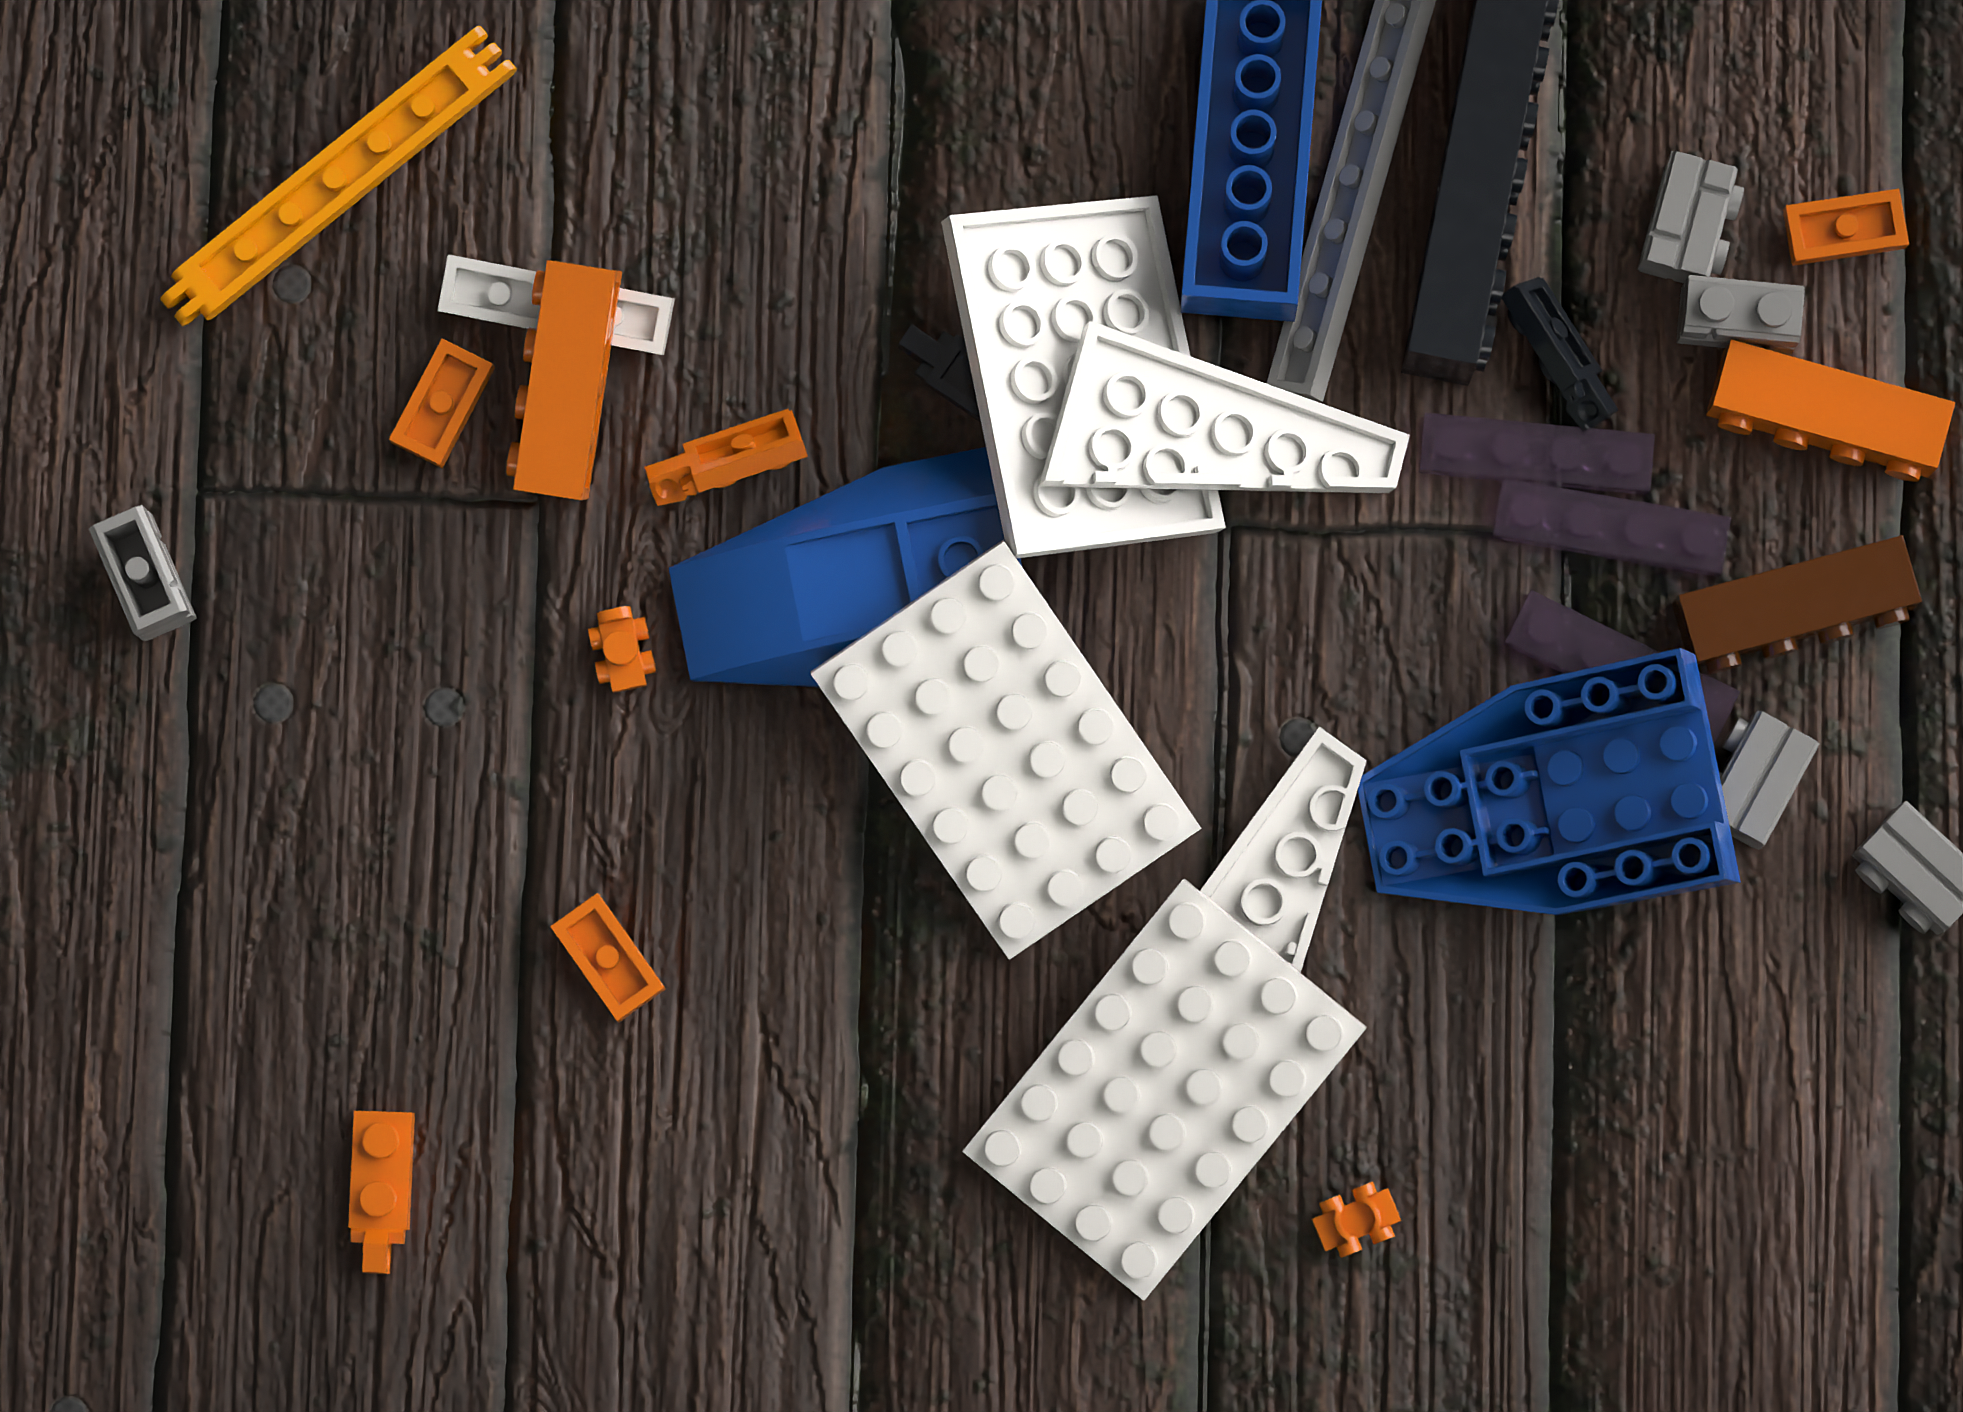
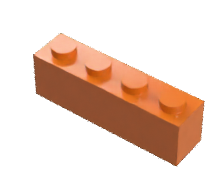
[506,260,622,500]
[1706,339,1956,482]

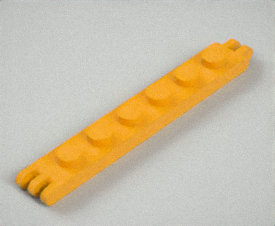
[160,26,517,326]

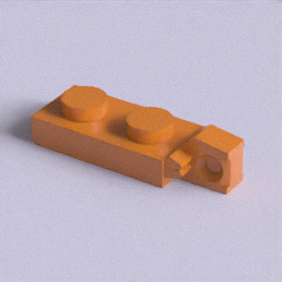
[645,409,808,506]
[348,1111,415,1274]

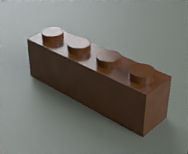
[1672,535,1922,674]

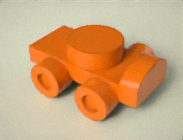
[588,606,656,693]
[1312,1182,1401,1258]

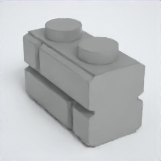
[1637,151,1744,283]
[1677,275,1805,354]
[89,505,197,641]
[1719,710,1819,850]
[1852,801,1963,935]

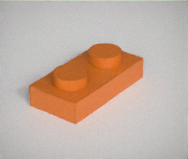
[1783,189,1909,266]
[389,339,495,469]
[550,893,666,1022]

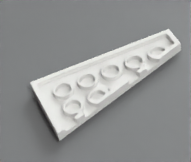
[1039,321,1410,493]
[1200,727,1367,973]

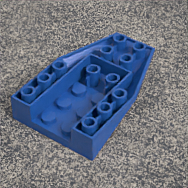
[1358,648,1741,915]

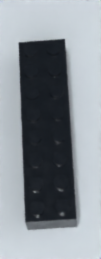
[1401,0,1559,386]

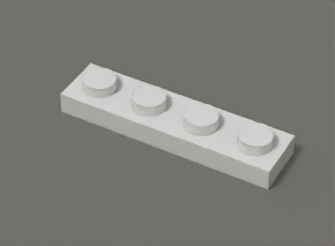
[437,255,675,355]

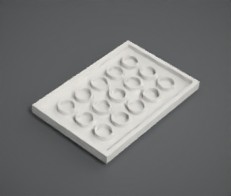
[941,195,1226,558]
[811,540,1201,960]
[962,879,1367,1301]

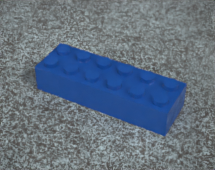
[1180,0,1322,322]

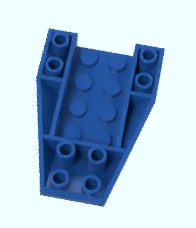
[669,447,1022,687]

